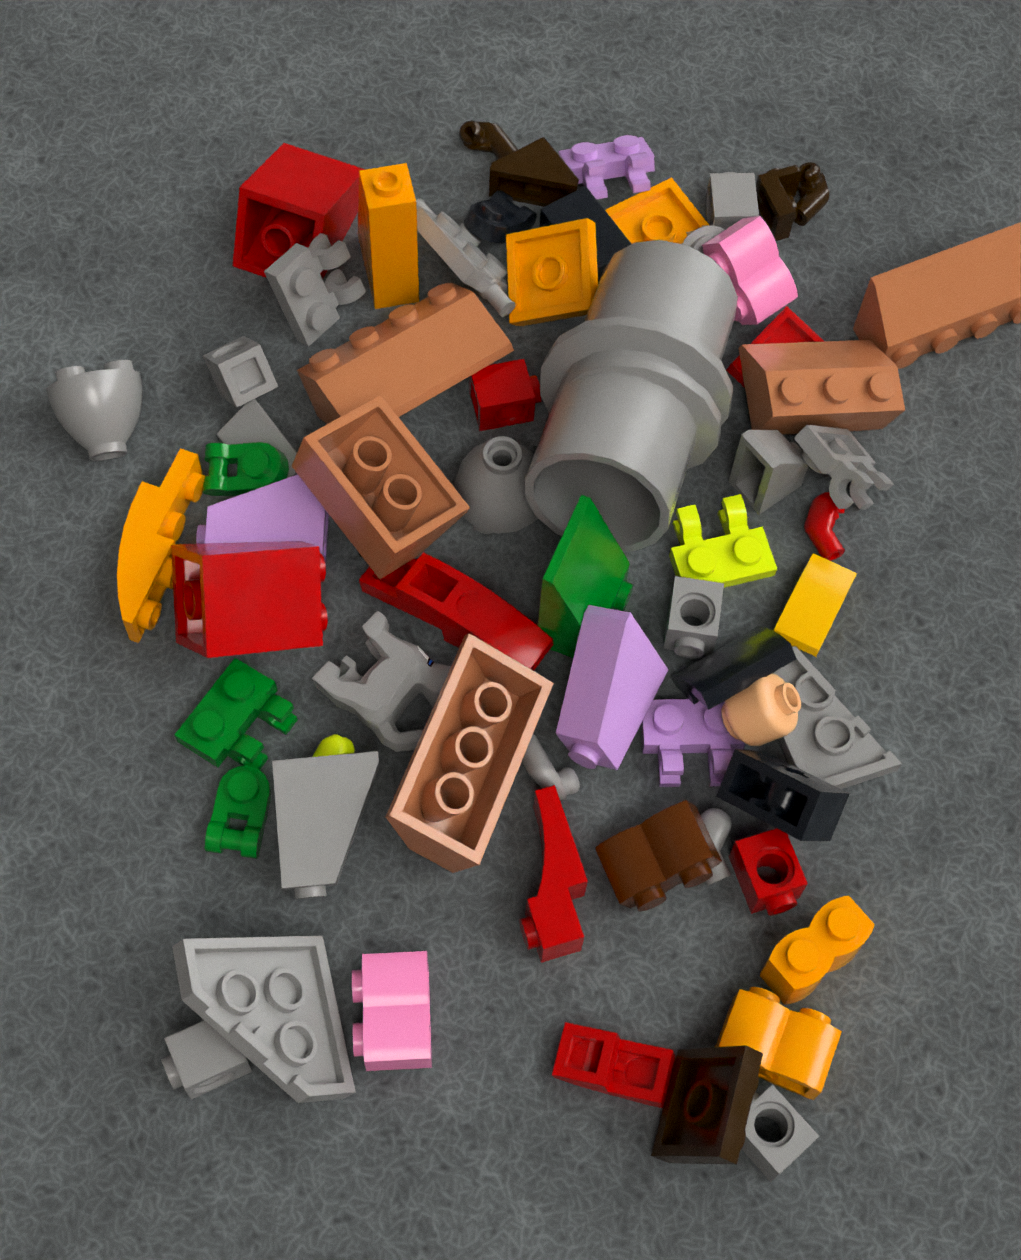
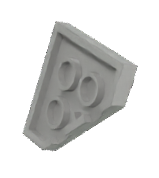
[172,936,356,1103]

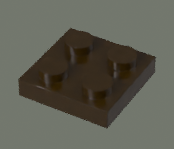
[651,1045,763,1165]

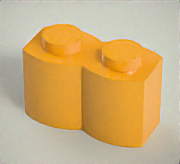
[760,896,875,1005]
[716,987,842,1100]

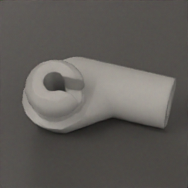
[522,734,580,801]
[700,808,732,886]

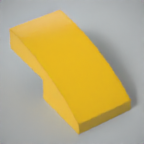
[773,553,857,657]

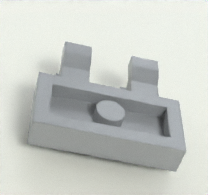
[264,233,366,346]
[794,425,894,510]

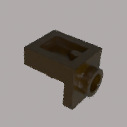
[756,165,802,241]

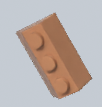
[738,340,905,435]
[292,395,470,579]

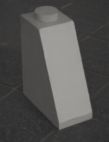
[272,751,379,899]

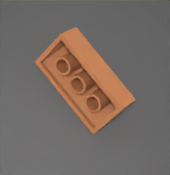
[853,222,1021,369]
[297,283,514,424]
[386,633,554,873]

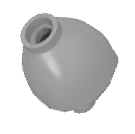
[46,360,143,461]
[454,436,538,534]

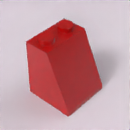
[232,143,366,279]
[171,541,328,658]

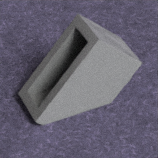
[729,430,808,515]

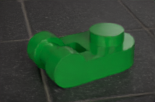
[202,442,289,496]
[205,766,271,859]

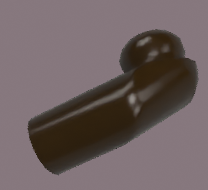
[459,120,518,159]
[793,162,829,226]

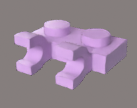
[559,135,655,199]
[641,699,745,787]

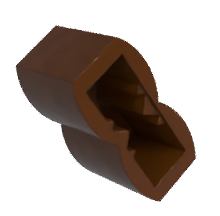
[595,800,722,912]

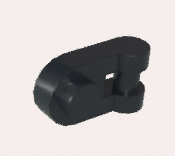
[464,190,537,243]

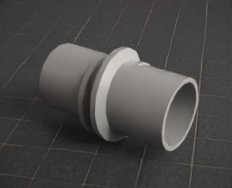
[525,240,738,552]

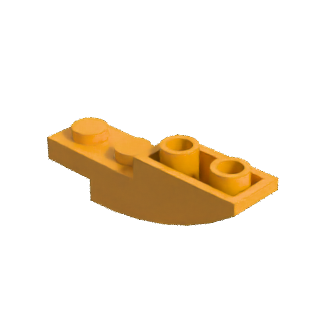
[117,448,205,643]

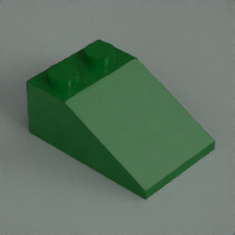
[538,495,634,658]

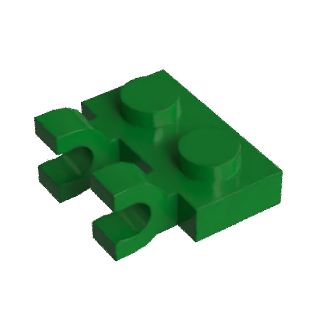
[174,658,298,770]

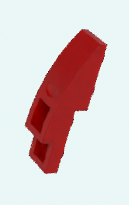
[359,552,554,671]

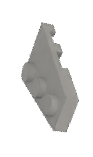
[774,646,902,789]

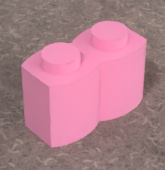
[702,216,798,325]
[352,951,432,1071]

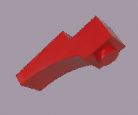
[519,785,588,963]

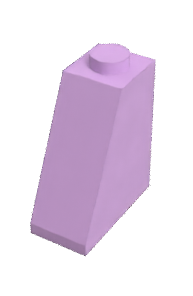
[196,474,329,565]
[556,605,668,770]

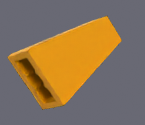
[358,163,419,309]

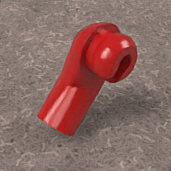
[804,492,845,561]

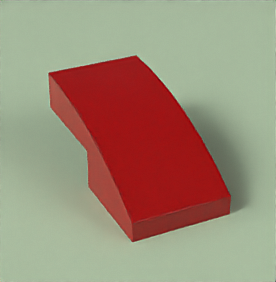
[552,1022,676,1108]

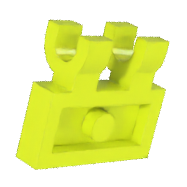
[669,494,777,588]

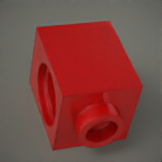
[469,359,541,431]
[729,828,808,916]

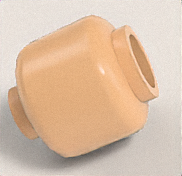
[721,673,801,746]

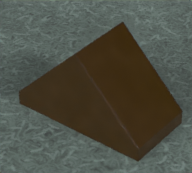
[489,137,579,207]

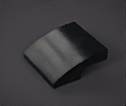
[671,626,797,710]

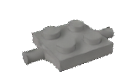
[416,198,515,317]

